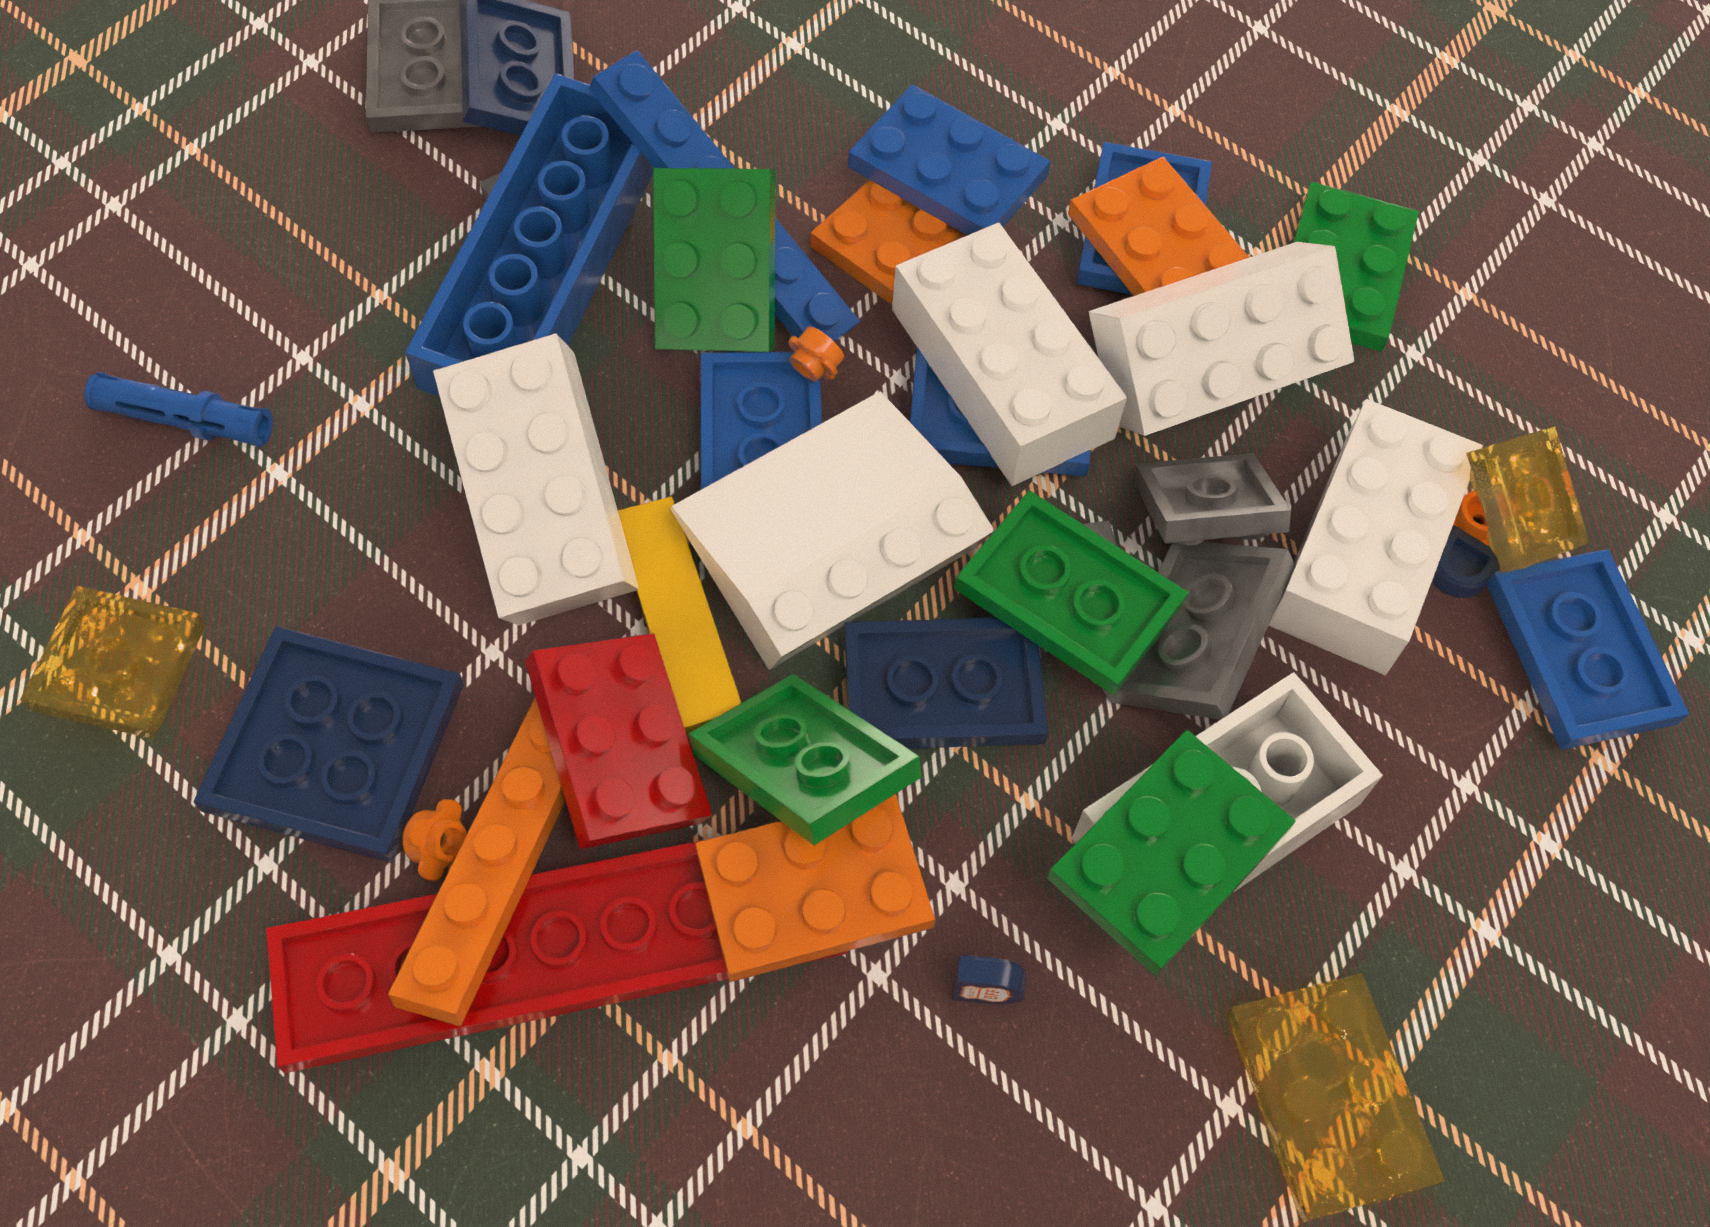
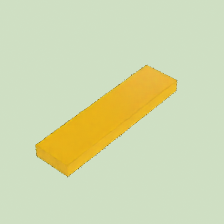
[618,496,741,736]

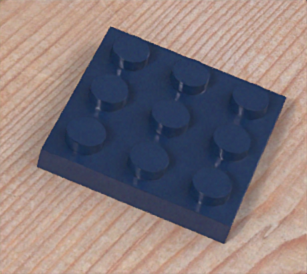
[193,626,464,863]

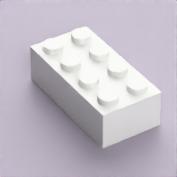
[892,223,1127,486]
[1088,242,1354,436]
[433,334,639,625]
[1268,399,1483,675]
[1072,672,1383,892]

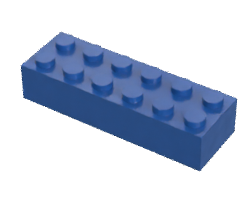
[405,73,653,397]

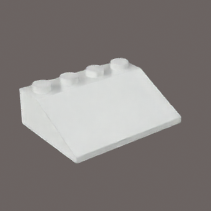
[670,391,995,670]

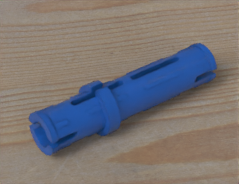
[84,372,273,447]

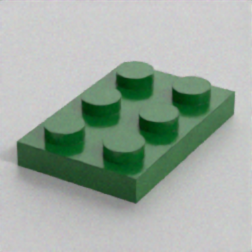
[653,168,775,352]
[1293,181,1419,352]
[954,490,1189,695]
[688,674,922,845]
[1047,729,1296,977]

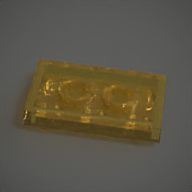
[1226,973,1445,1224]

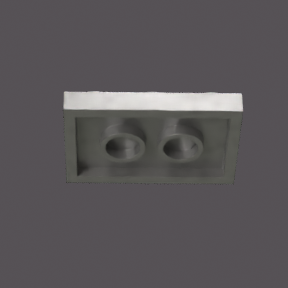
[366,0,477,133]
[1102,542,1295,720]

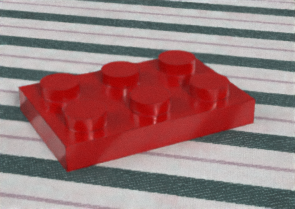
[525,633,712,849]

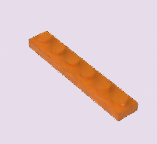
[388,698,566,1026]

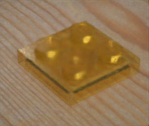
[1466,426,1589,573]
[20,585,206,739]

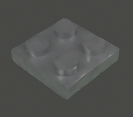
[1135,453,1291,546]

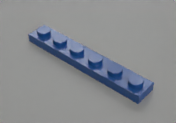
[588,50,860,343]

